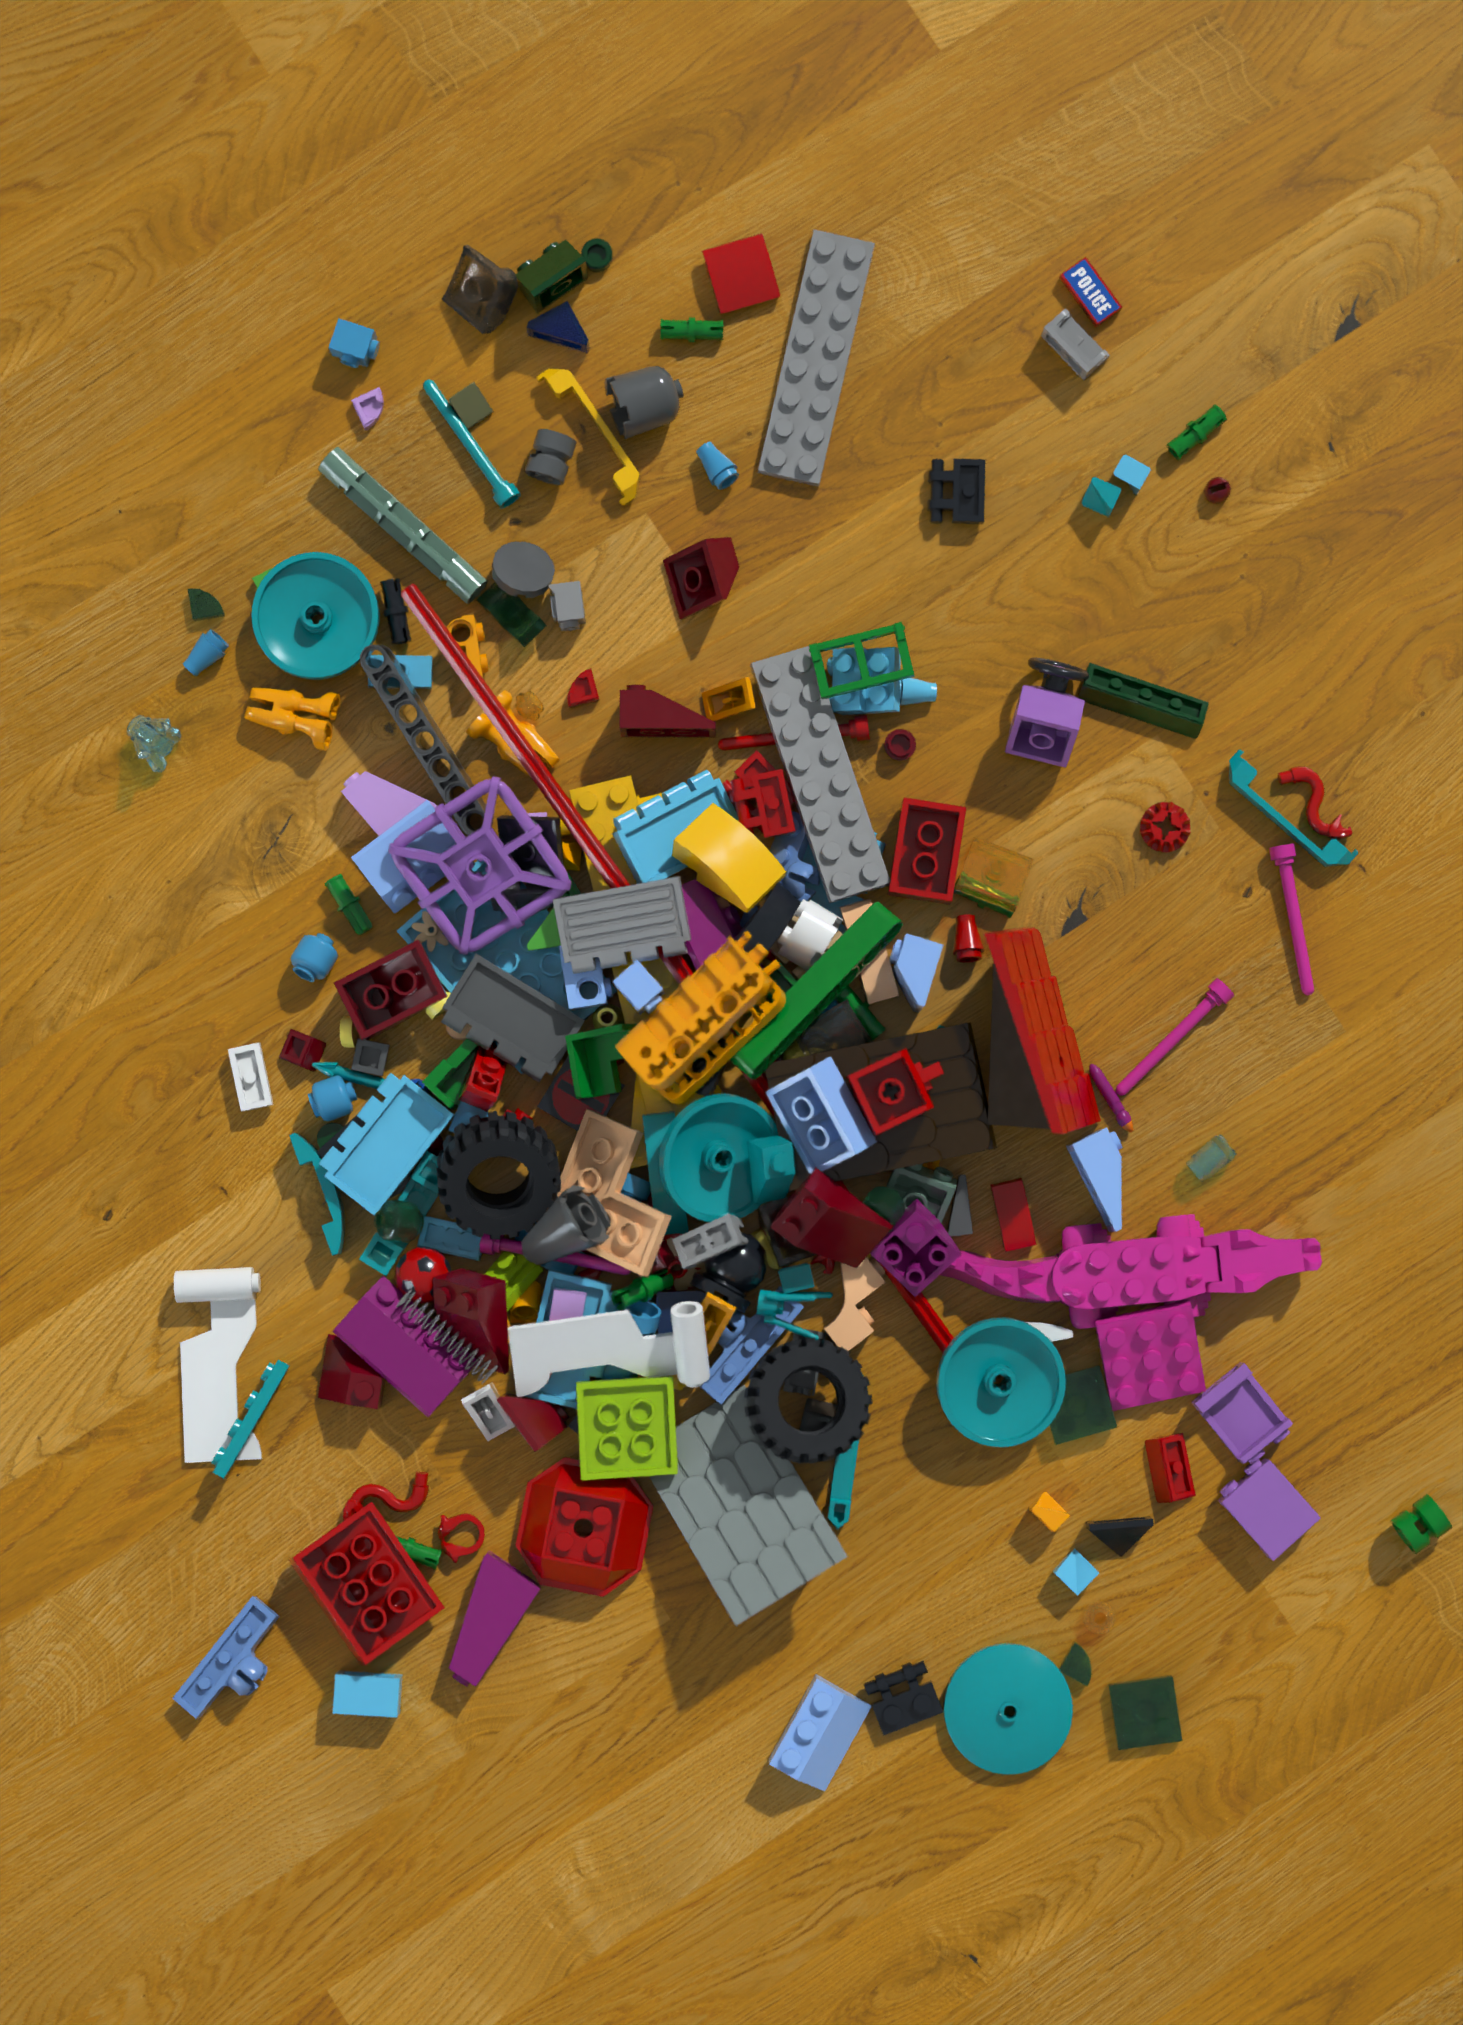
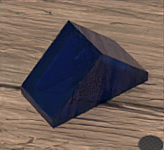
[526,301,590,353]

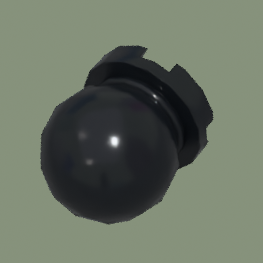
[690,1233,768,1313]

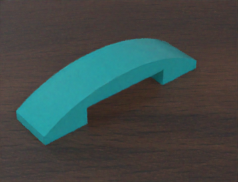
[642,1111,689,1235]
[289,1133,345,1256]
[359,1151,439,1276]

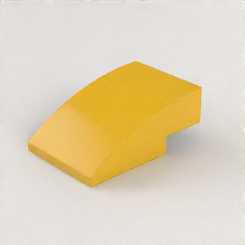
[672,803,786,913]

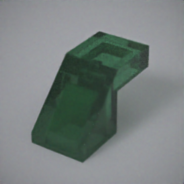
[476,582,547,647]

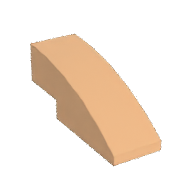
[840,898,899,1004]

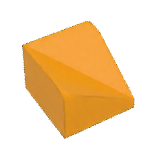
[1029,1492,1070,1532]

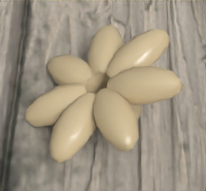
[411,911,448,952]

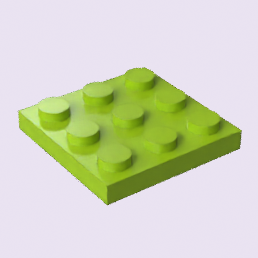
[576,1376,678,1480]

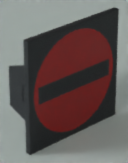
[537,1056,625,1131]

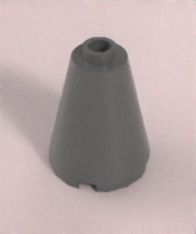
[522,1186,610,1265]

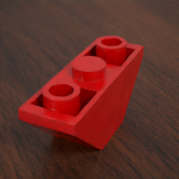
[458,1042,507,1112]

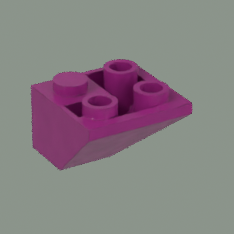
[870,1199,961,1297]

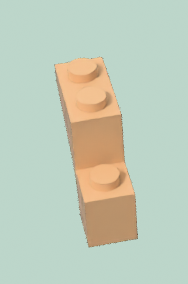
[824,1257,885,1351]

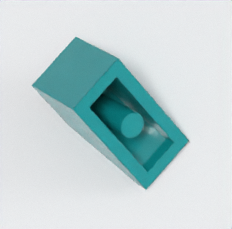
[747,1135,795,1204]

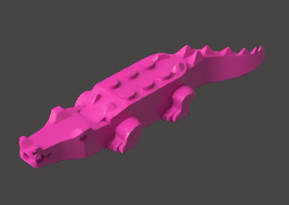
[940,1214,1322,1329]

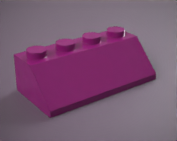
[682,878,765,970]
[332,1276,479,1417]

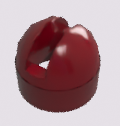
[1204,477,1231,504]

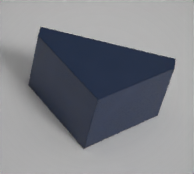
[656,1290,706,1334]

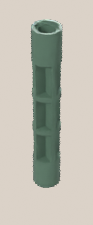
[318,447,488,604]

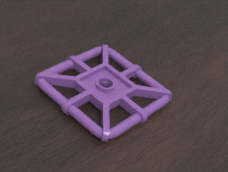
[388,776,572,955]

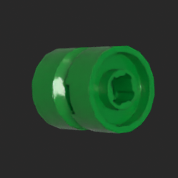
[1391,1494,1452,1554]

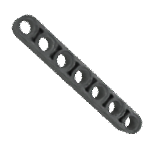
[360,645,493,835]

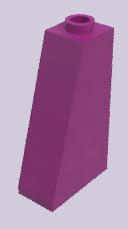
[449,1550,542,1687]

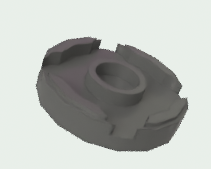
[492,542,555,598]

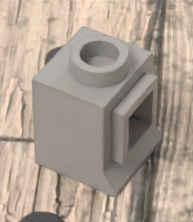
[549,581,586,631]

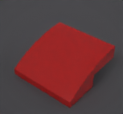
[702,233,781,314]

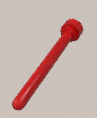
[718,715,870,751]

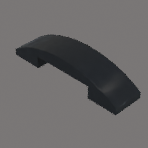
[734,882,801,953]

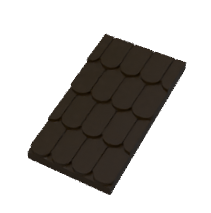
[765,1022,997,1191]

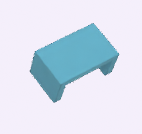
[333,1671,403,1718]

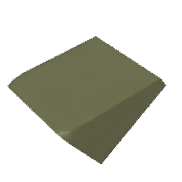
[449,382,493,429]

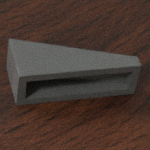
[947,1174,973,1237]

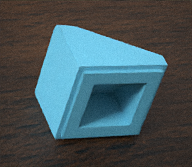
[1113,454,1151,496]
[1053,1548,1100,1596]

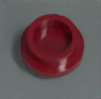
[884,729,916,761]

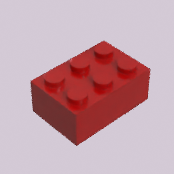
[887,797,967,905]

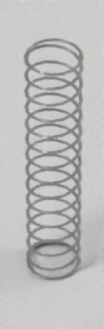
[396,1289,498,1384]

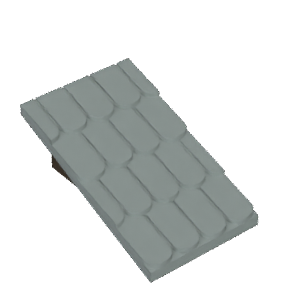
[649,1385,848,1626]

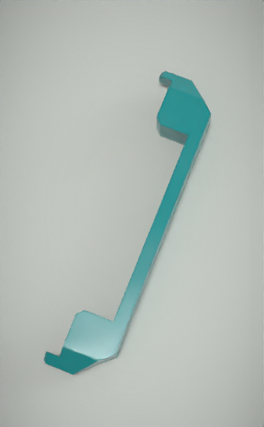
[1229,750,1358,867]
[828,1440,859,1530]

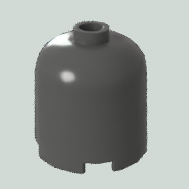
[604,366,684,439]

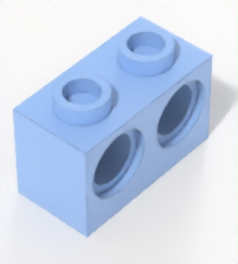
[559,946,613,1011]
[613,960,664,1015]

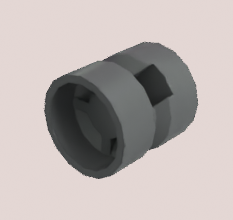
[525,429,577,485]

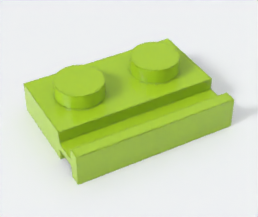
[485,1251,543,1312]

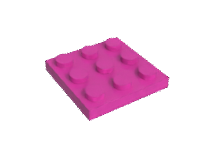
[1095,1300,1206,1411]

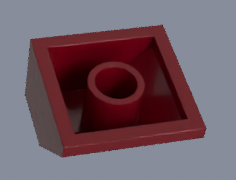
[663,537,739,620]
[318,1334,386,1409]
[497,1393,570,1452]

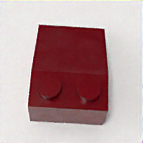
[619,685,716,738]
[334,939,448,1040]
[770,1168,893,1268]
[433,1268,509,1374]

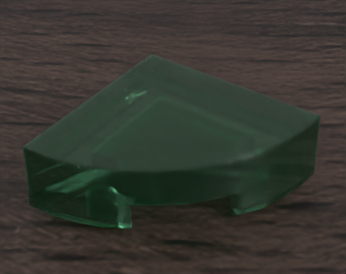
[188,588,225,622]
[1059,1641,1092,1686]

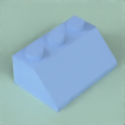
[351,800,456,914]
[889,933,943,1013]
[765,1057,877,1174]
[769,1674,872,1791]

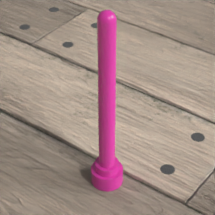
[1269,843,1314,995]
[1116,978,1235,1096]
[479,1234,631,1275]

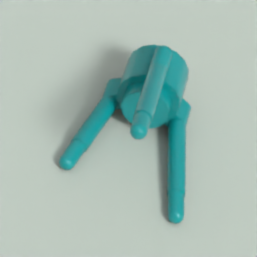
[757,1289,833,1340]

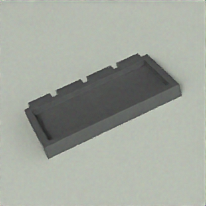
[441,954,585,1082]

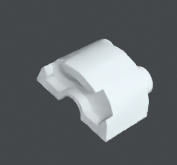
[777,899,843,971]

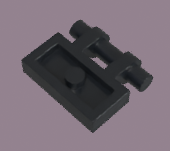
[927,459,986,524]
[864,1661,943,1736]

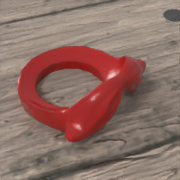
[438,1513,485,1563]

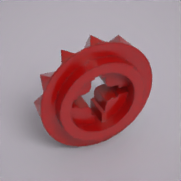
[1140,802,1191,853]

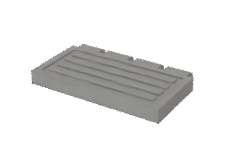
[553,876,692,974]

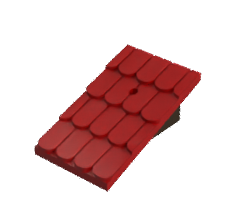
[984,927,1101,1134]

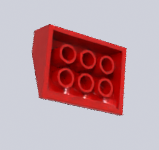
[289,1502,445,1666]

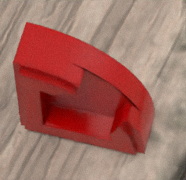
[568,669,599,708]

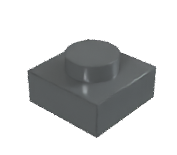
[351,1038,390,1076]

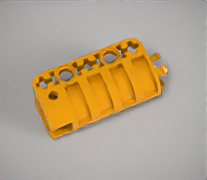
[615,931,786,1104]

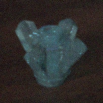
[127,715,181,773]

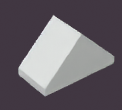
[461,1382,515,1441]

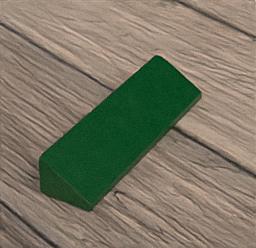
[1078,663,1209,739]

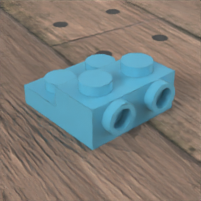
[827,647,901,715]

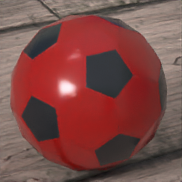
[395,1246,451,1304]

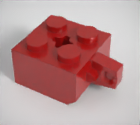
[845,1048,944,1135]

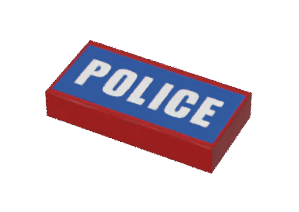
[1059,257,1122,327]

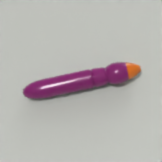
[1089,1064,1134,1132]

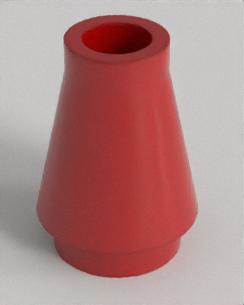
[953,914,984,963]

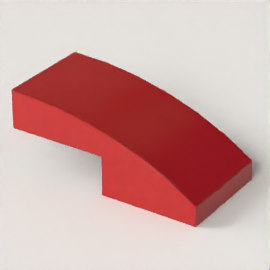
[990,1178,1037,1252]

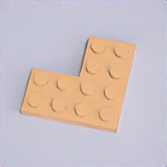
[548,1109,672,1277]

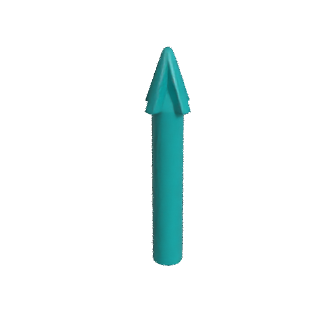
[312,1062,385,1090]

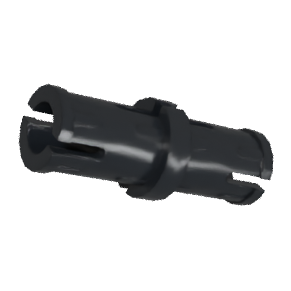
[380,578,412,645]

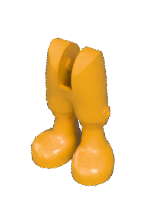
[244,688,340,751]
[466,690,560,778]

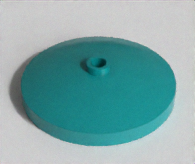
[251,552,380,680]
[659,1094,779,1222]
[936,1318,1066,1447]
[943,1643,1073,1775]

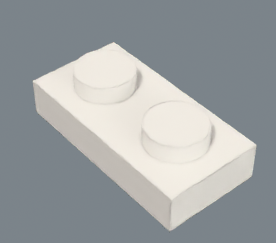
[228,1042,274,1112]

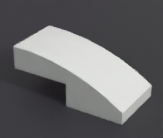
[1026,1322,1073,1342]

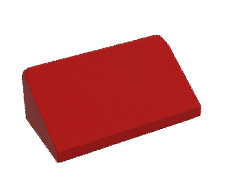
[1145,1433,1196,1503]

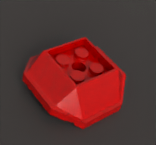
[515,1457,654,1597]

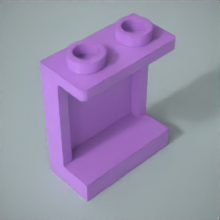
[1191,1362,1293,1464]
[1218,1458,1321,1561]

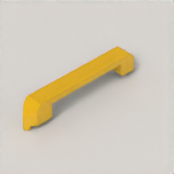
[536,369,640,505]

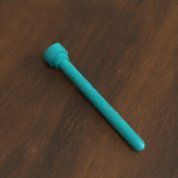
[423,379,521,509]

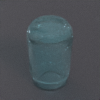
[1186,1134,1237,1182]

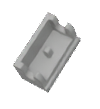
[1041,309,1110,380]
[672,1214,748,1269]

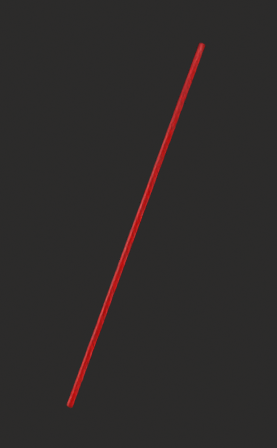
[401,584,954,1353]

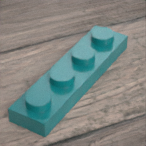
[211,1359,290,1479]

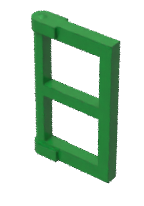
[809,621,915,700]

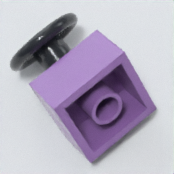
[1005,657,1090,768]

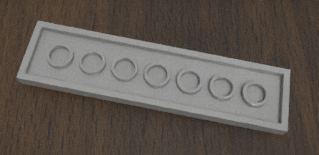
[758,229,875,487]
[750,646,890,904]

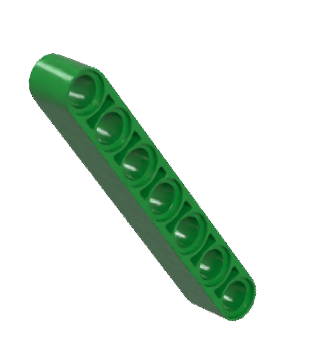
[730,902,903,1080]

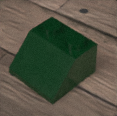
[514,239,588,314]

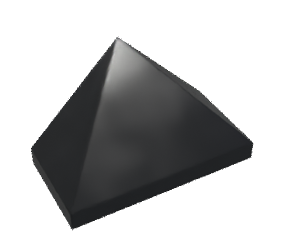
[1086,1516,1154,1557]

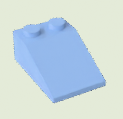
[1066,1128,1122,1232]

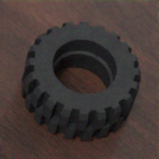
[436,1111,561,1240]
[744,1338,872,1463]

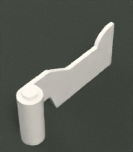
[174,1267,262,1463]
[508,1301,710,1398]

